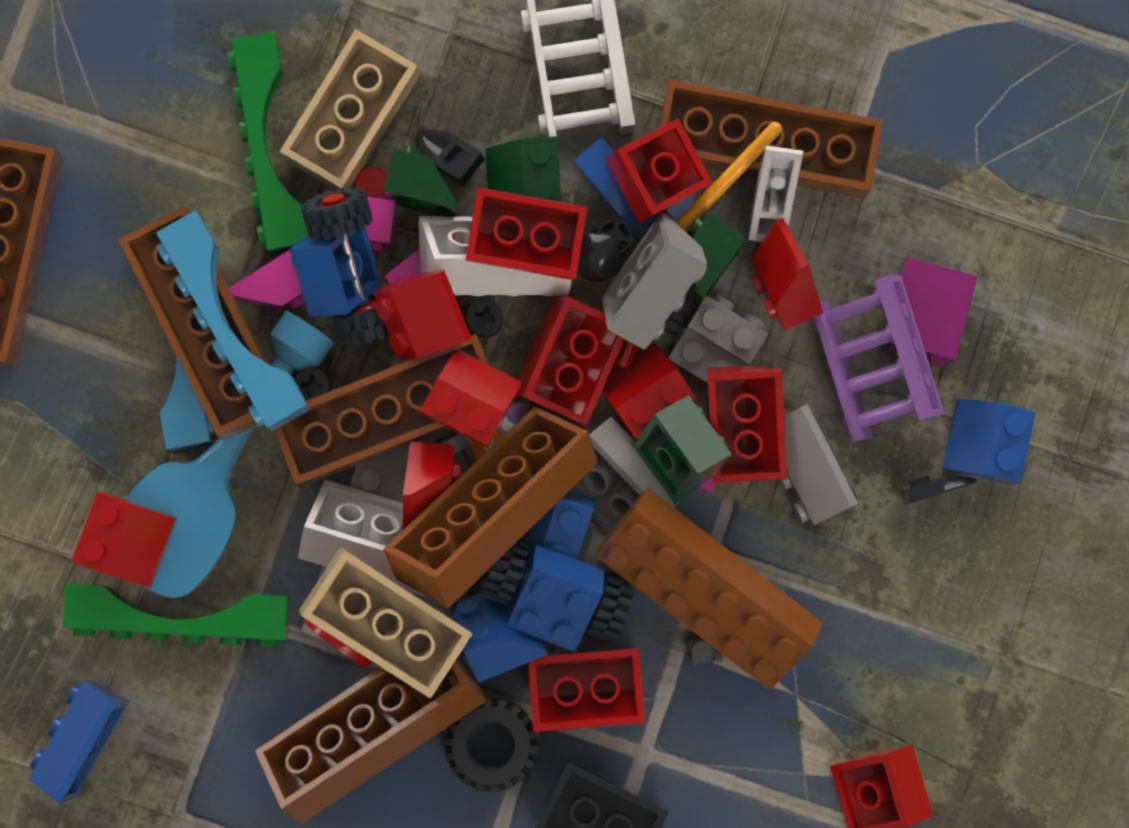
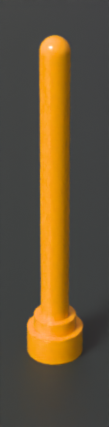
[676,122,782,232]

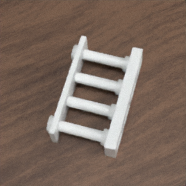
[521,0,635,137]

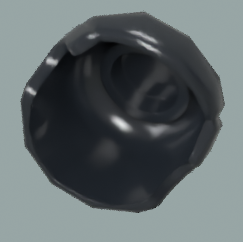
[577,227,622,282]

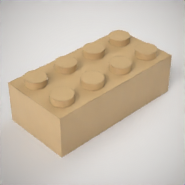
[280,29,420,191]
[299,547,473,699]

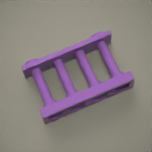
[811,275,945,442]

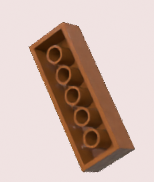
[660,79,883,199]
[0,138,63,367]
[118,206,268,441]
[274,334,489,488]
[383,407,598,608]
[595,488,823,690]
[255,653,487,824]

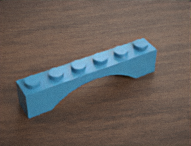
[156,210,311,431]
[133,270,216,452]

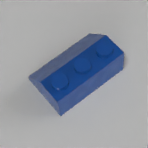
[29,680,129,803]

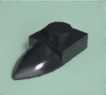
[416,130,485,186]
[901,475,977,506]

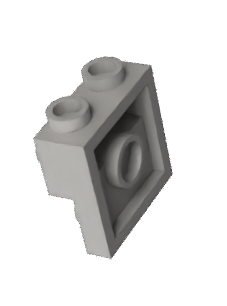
[668,295,768,385]

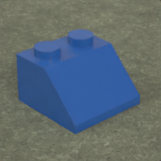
[942,398,1036,485]
[520,491,596,560]
[450,595,547,683]

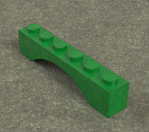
[227,32,308,256]
[62,583,291,648]

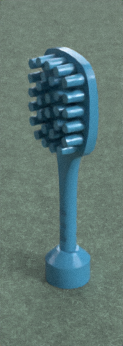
[126,310,334,598]

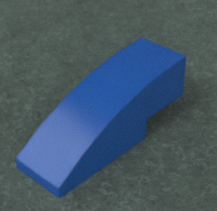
[574,137,660,243]

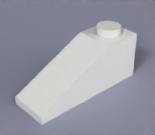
[748,146,803,242]

